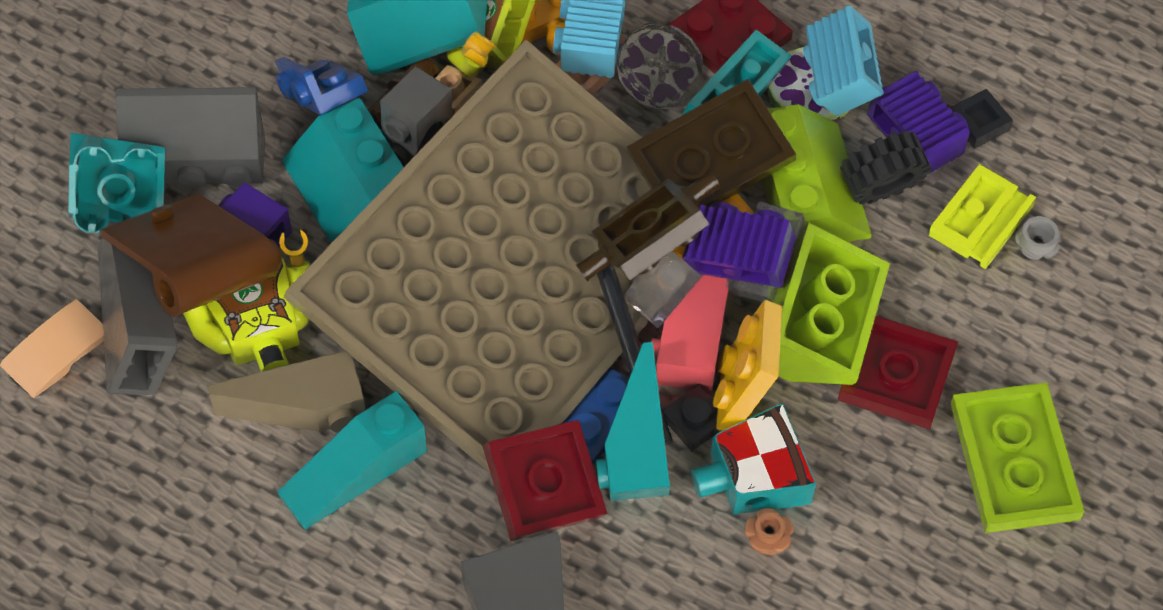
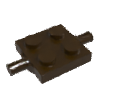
[576,171,721,282]

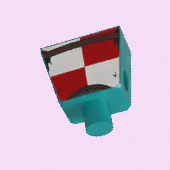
[691,404,816,514]

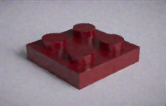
[668,0,793,74]
[838,316,959,430]
[482,420,608,541]

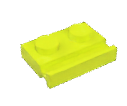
[928,164,1036,269]

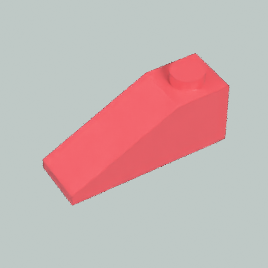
[651,275,731,393]

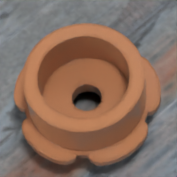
[744,508,794,555]

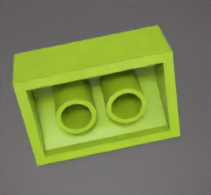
[761,104,872,242]
[767,223,890,385]

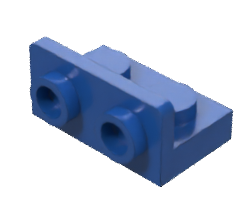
[275,57,368,115]

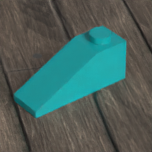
[682,30,791,115]
[596,342,670,501]
[277,391,427,530]

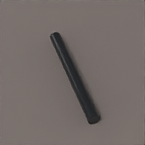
[597,265,673,445]

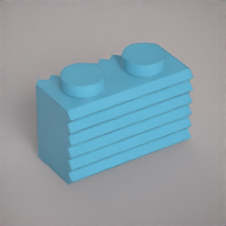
[553,0,626,79]
[803,6,884,116]

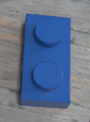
[562,368,629,466]

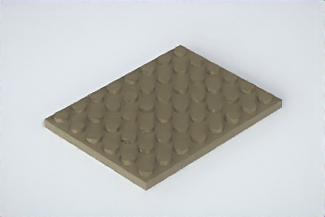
[284,40,687,473]

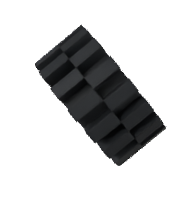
[840,131,931,205]

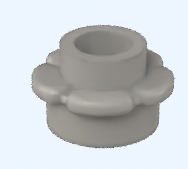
[1015,216,1061,260]

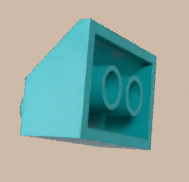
[347,0,487,75]
[282,98,404,244]

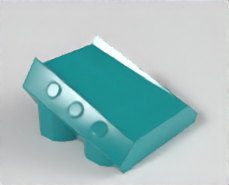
[68,133,165,233]

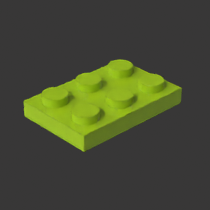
[950,382,1085,533]

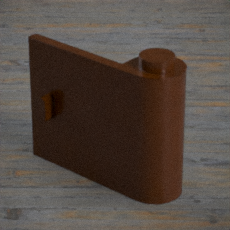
[101,194,282,317]

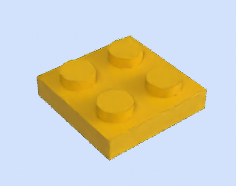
[713,300,782,431]

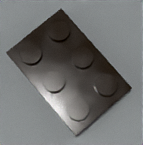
[627,79,796,207]

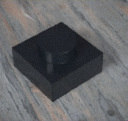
[950,88,1013,149]
[663,384,721,451]

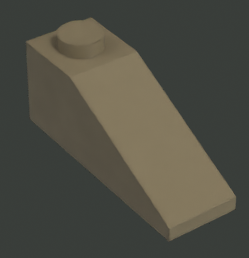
[207,351,366,432]

